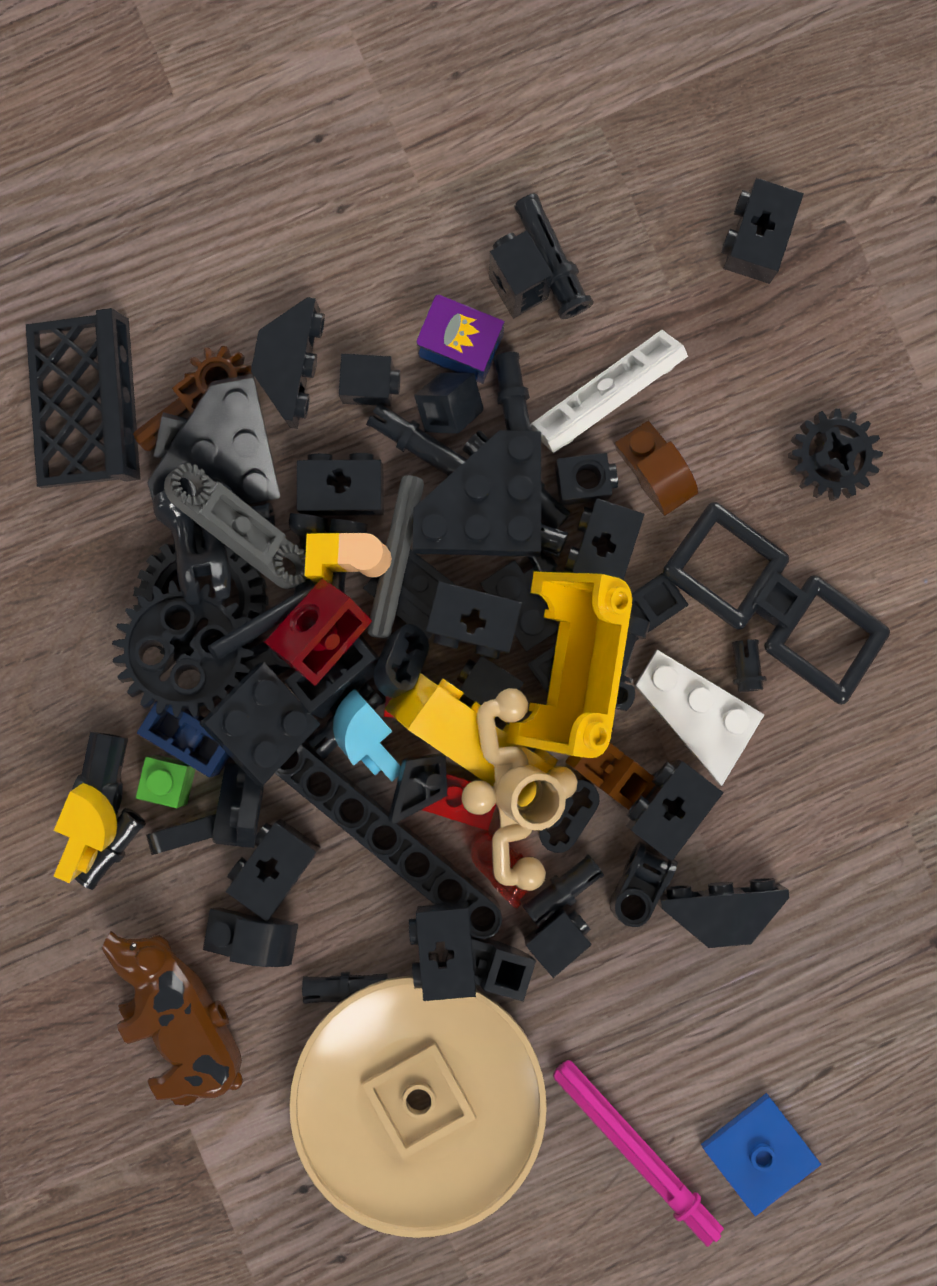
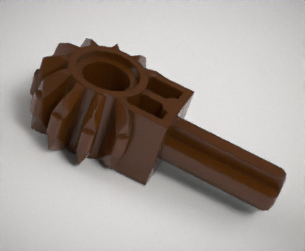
[133,346,252,451]

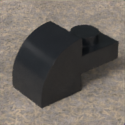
[203,907,298,967]
[441,936,536,1002]

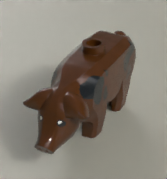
[102,931,243,1107]

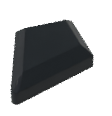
[388,753,448,824]

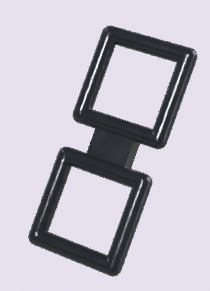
[663,502,890,705]

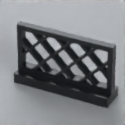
[26,308,141,488]

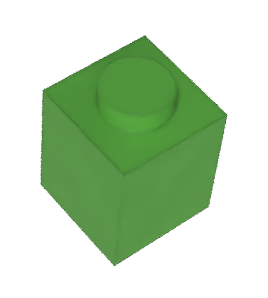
[136,755,196,808]

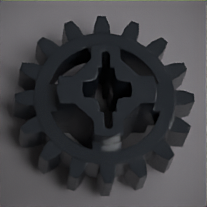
[788,408,883,501]

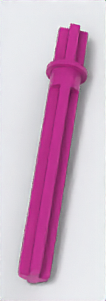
[553,1060,724,1247]

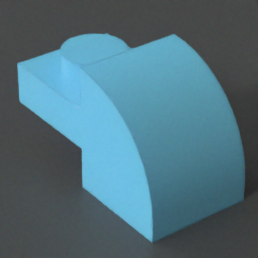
[333,689,401,781]

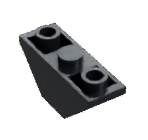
[251,297,325,429]
[657,878,789,948]

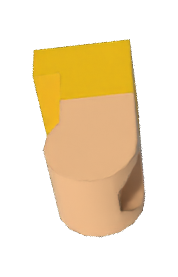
[304,533,392,584]

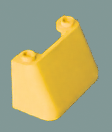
[506,572,632,758]

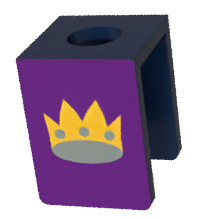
[416,295,505,384]

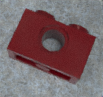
[265,578,372,686]

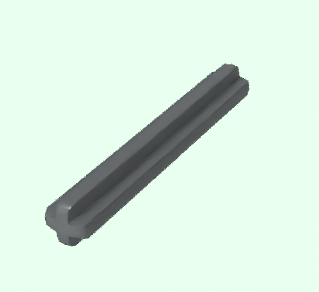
[367,475,424,639]

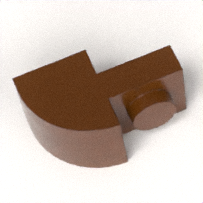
[614,420,698,516]
[565,742,655,810]

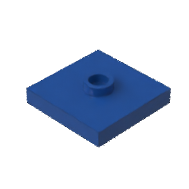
[701,1093,822,1217]

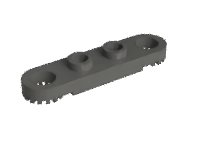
[164,463,308,589]

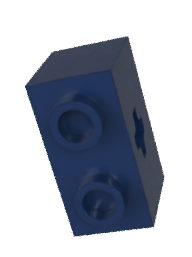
[137,702,230,778]

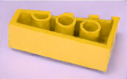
[384,673,559,807]

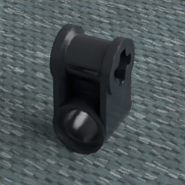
[610,842,678,927]

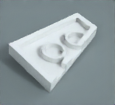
[634,650,764,786]

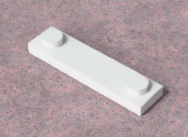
[530,330,688,453]

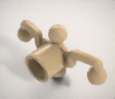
[462,688,578,891]

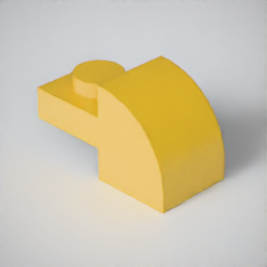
[54,783,117,883]

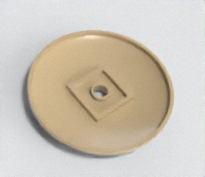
[290,976,547,1238]

